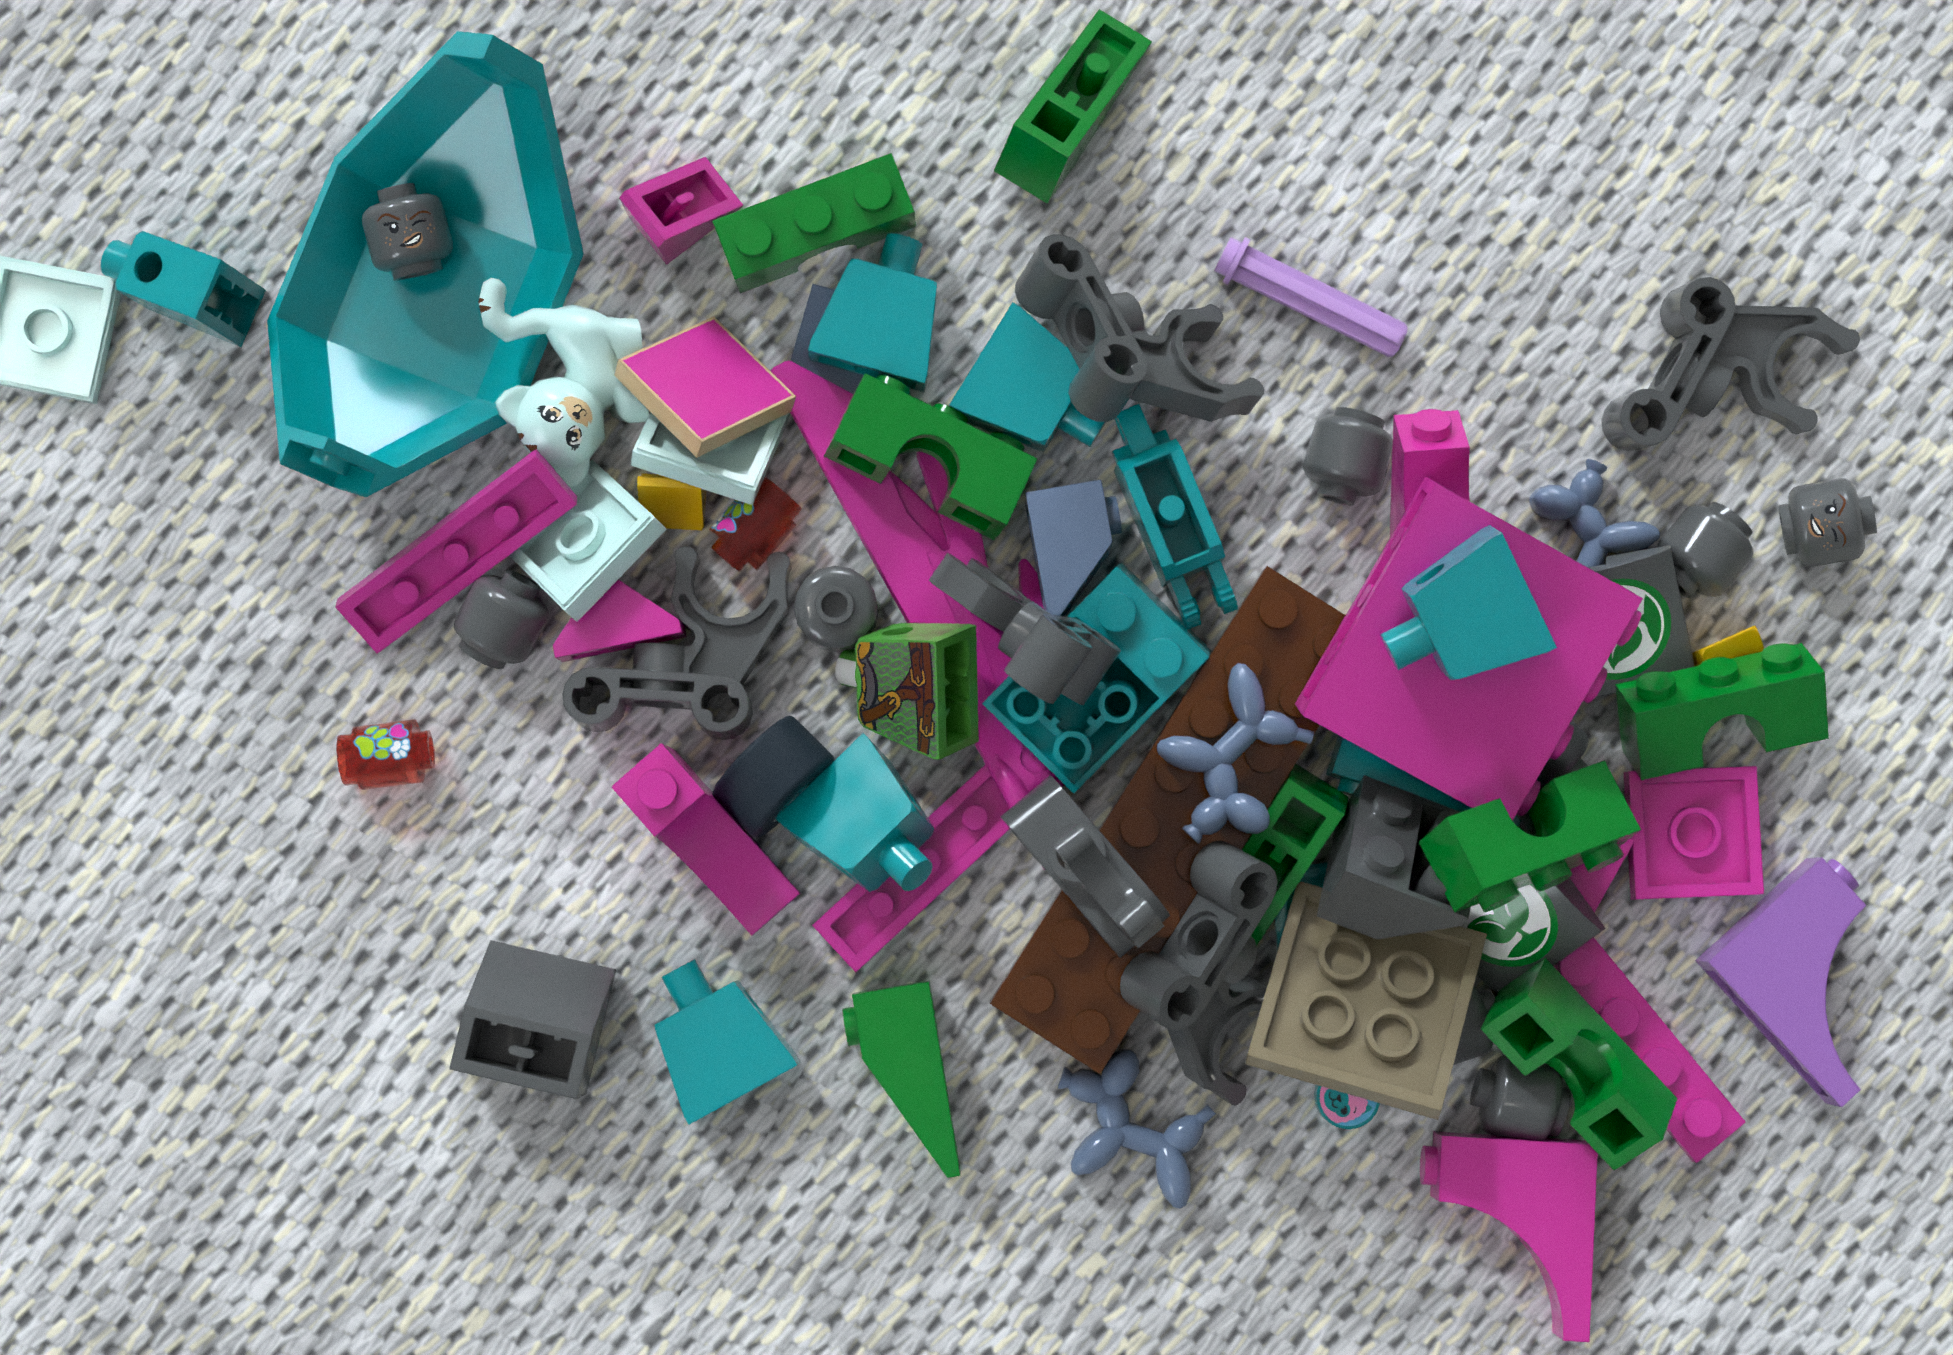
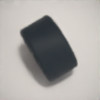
[712,716,834,838]

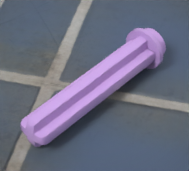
[1214,237,1408,357]

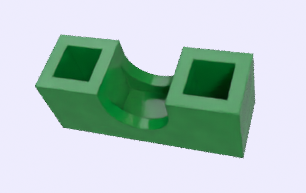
[712,153,916,294]
[824,373,1038,540]
[1615,643,1829,780]
[1419,760,1641,913]
[1481,958,1678,1171]

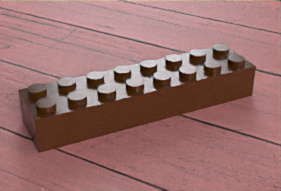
[989,566,1346,1074]

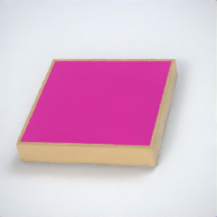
[614,316,796,458]

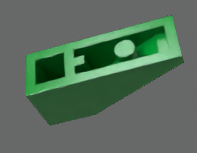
[994,9,1152,204]
[1242,764,1349,946]
[842,980,961,1178]

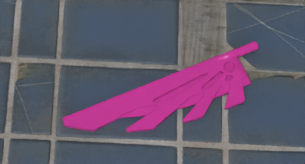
[770,360,1065,870]

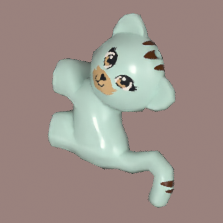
[478,278,649,489]

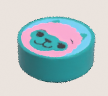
[1314,1085,1380,1129]

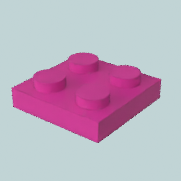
[1623,766,1764,900]

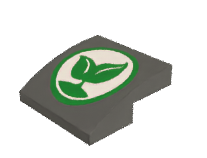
[1588,545,1695,697]
[1461,826,1606,994]

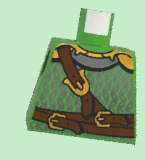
[835,623,979,760]

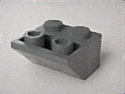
[1317,775,1471,939]
[449,940,616,1099]

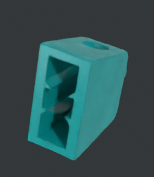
[101,231,266,347]
[808,233,937,392]
[949,302,1106,453]
[1380,525,1557,680]
[775,733,934,892]
[654,959,801,1125]

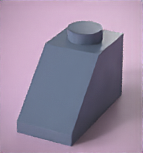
[1025,480,1122,616]

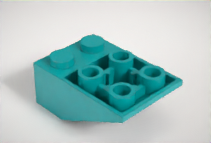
[982,562,1212,794]

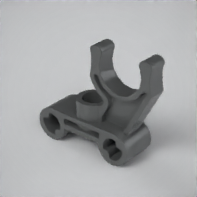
[1015,234,1264,422]
[1601,277,1860,451]
[562,546,792,740]
[929,553,1121,705]
[1000,775,1170,958]
[1120,840,1277,1106]

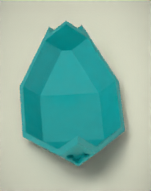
[267,31,584,498]

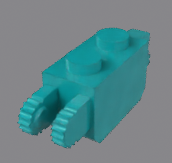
[1112,404,1238,630]

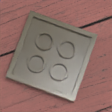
[1246,882,1487,1120]

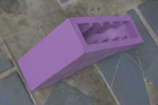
[1695,857,1866,1107]

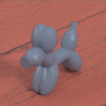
[1529,459,1660,567]
[1157,663,1314,844]
[1058,1049,1216,1209]

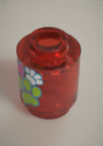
[709,477,802,572]
[336,719,435,790]

